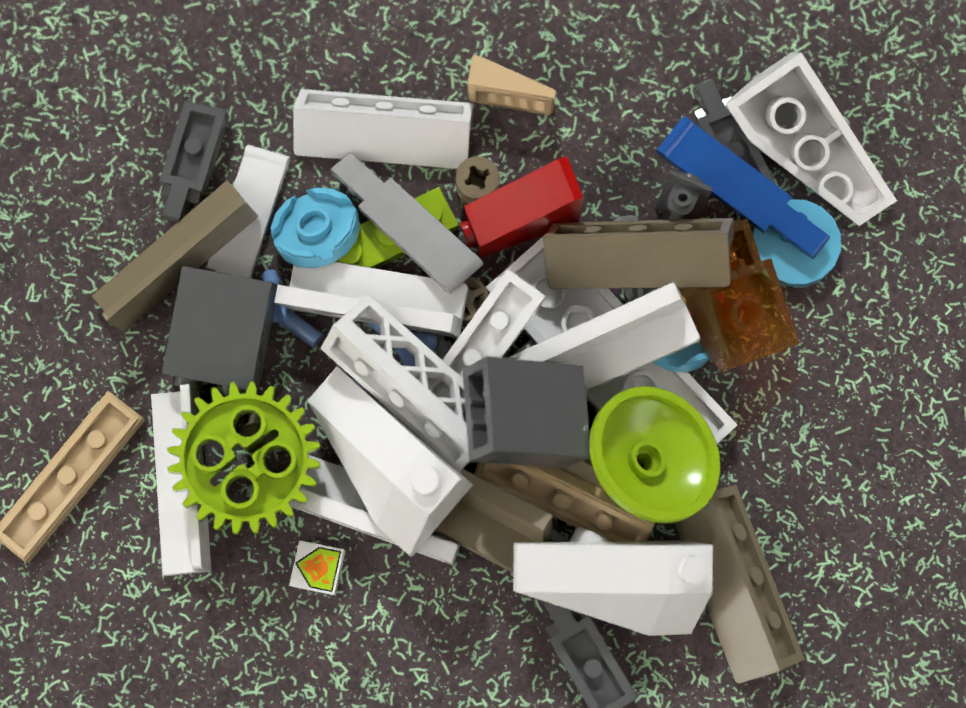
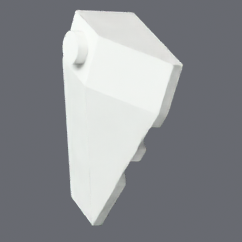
[725,52,897,226]
[308,366,473,557]
[513,540,713,636]

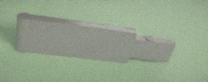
[330,153,483,294]

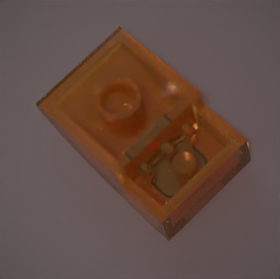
[677,219,799,372]

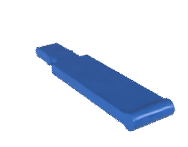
[656,116,830,259]

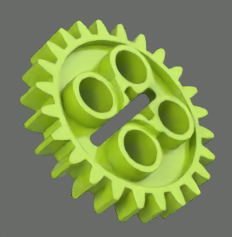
[167,382,321,535]

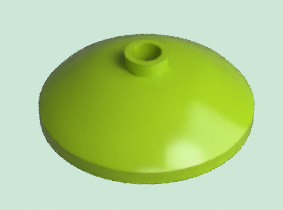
[589,386,720,523]

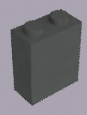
[162,266,278,395]
[462,356,591,468]

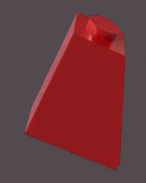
[459,156,583,258]

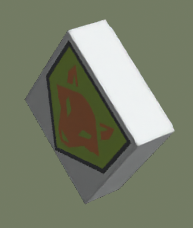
[289,540,346,596]

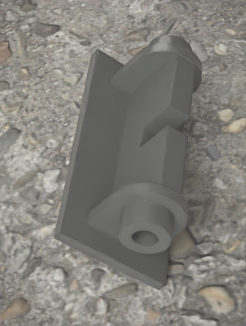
[655,169,713,220]

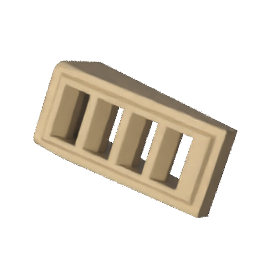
[467,55,556,115]

